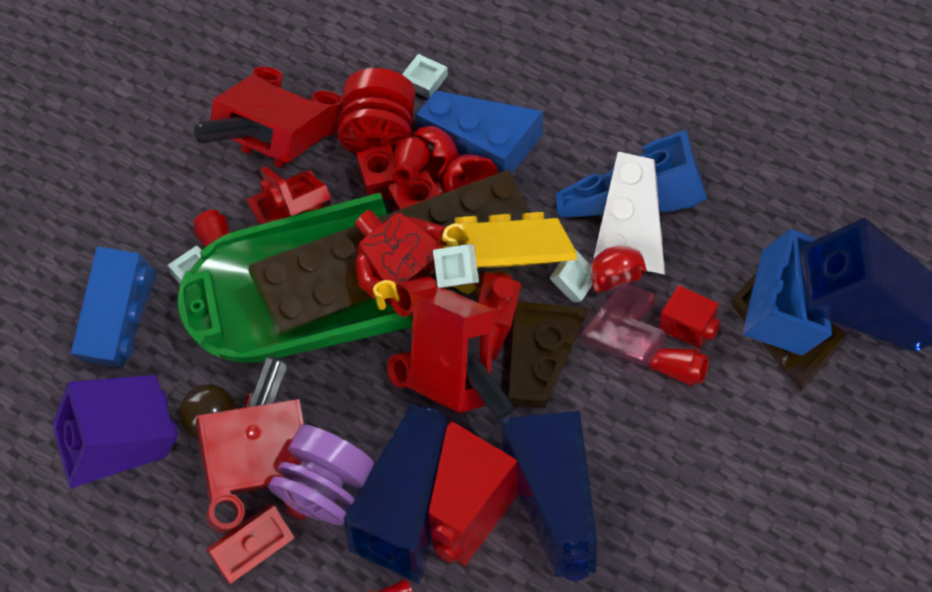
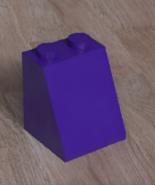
[52,375,178,489]

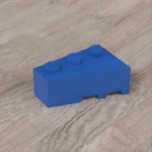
[71,246,157,368]

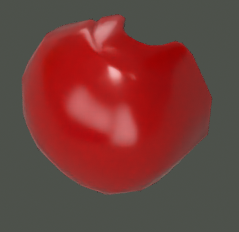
[413,126,459,182]
[442,154,498,193]
[590,245,647,292]

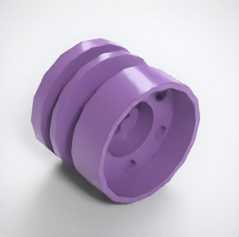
[268,425,374,526]

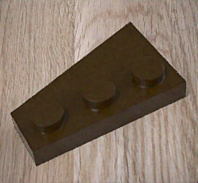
[732,274,847,391]
[508,301,589,409]

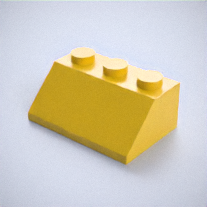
[444,212,577,269]

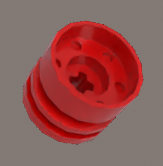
[338,68,416,156]

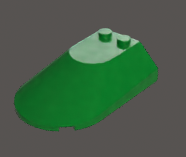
[178,193,413,363]

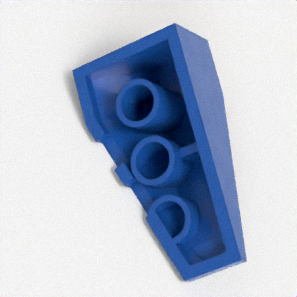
[555,130,708,218]

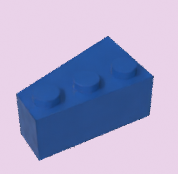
[416,90,543,174]
[742,229,832,355]

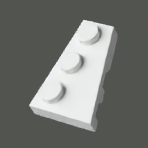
[594,152,666,275]

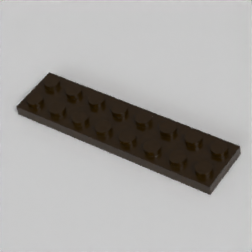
[248,170,531,336]

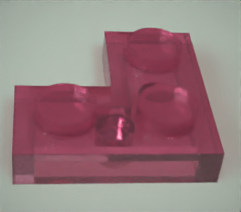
[581,282,666,367]

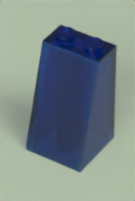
[800,217,932,351]
[343,403,447,584]
[501,411,597,581]

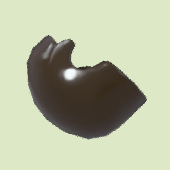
[179,384,236,440]

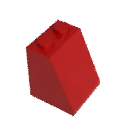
[429,421,519,566]

